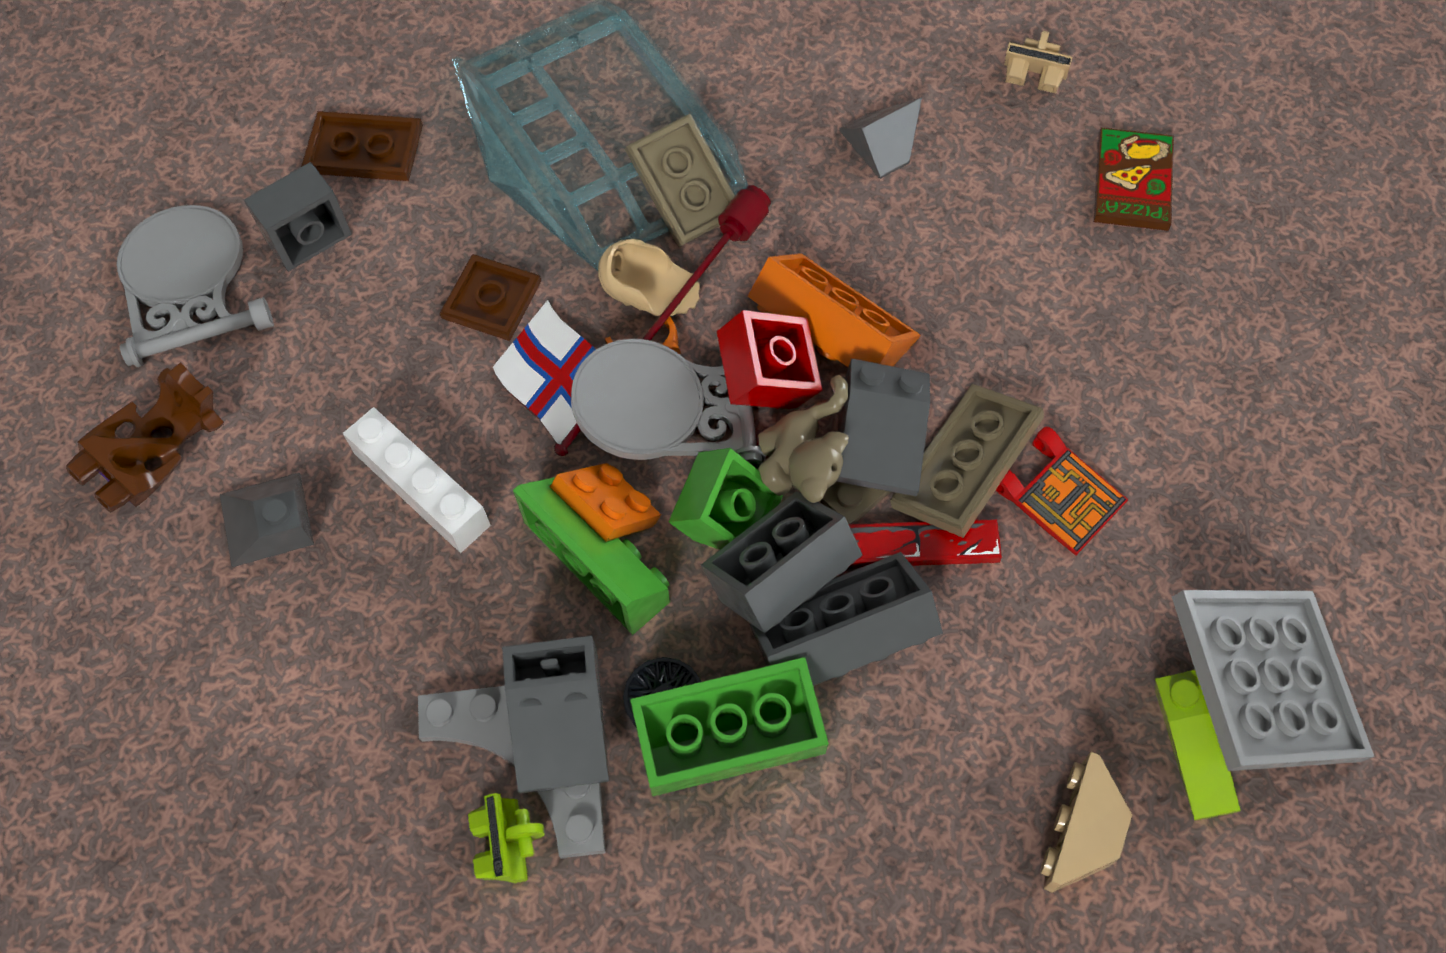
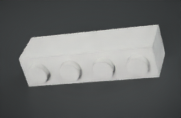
[343,407,491,553]

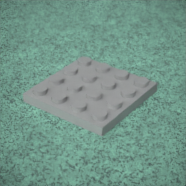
[1172,590,1374,771]

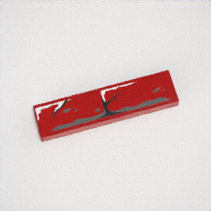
[848,519,1002,568]

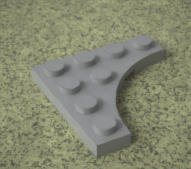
[418,686,606,859]

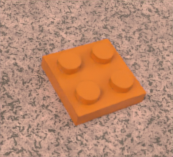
[550,463,662,542]

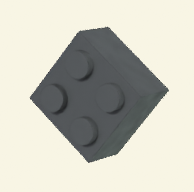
[244,162,352,272]

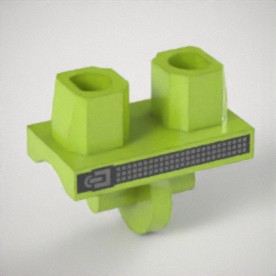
[468,793,545,883]

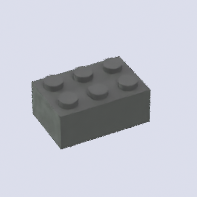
[701,491,862,633]

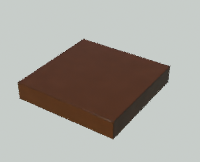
[440,254,541,341]

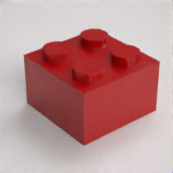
[716,310,823,409]

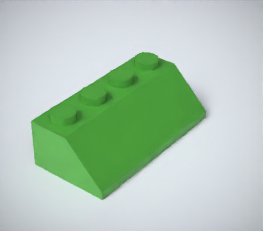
[513,477,670,635]
[630,657,829,796]

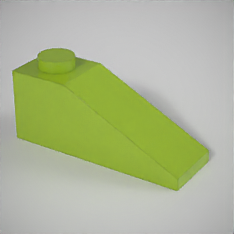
[1155,670,1240,820]

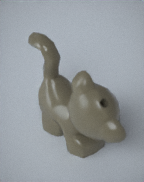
[758,375,849,503]

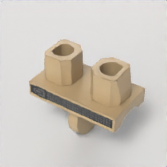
[1004,31,1072,93]

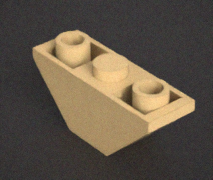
[1040,752,1132,892]

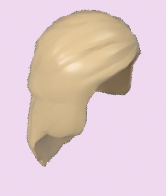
[598,239,700,316]

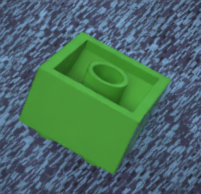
[668,448,783,550]

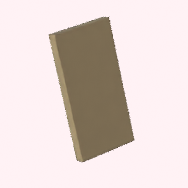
[890,384,1044,538]

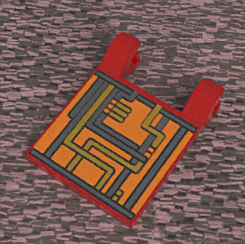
[996,426,1128,555]

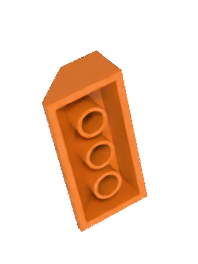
[747,253,921,367]

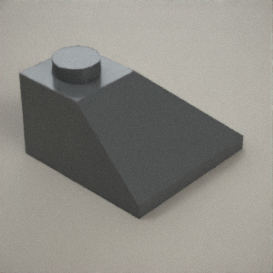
[220,473,314,567]

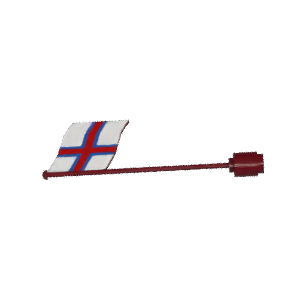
[493,185,771,456]

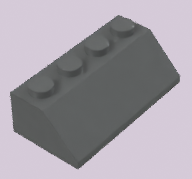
[748,552,943,686]

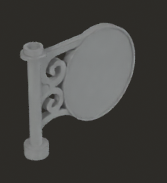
[117,205,274,368]
[571,339,766,469]

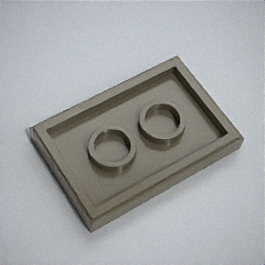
[625,114,735,247]

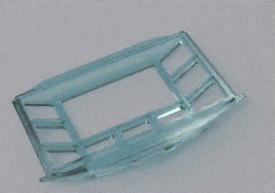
[452,0,748,271]

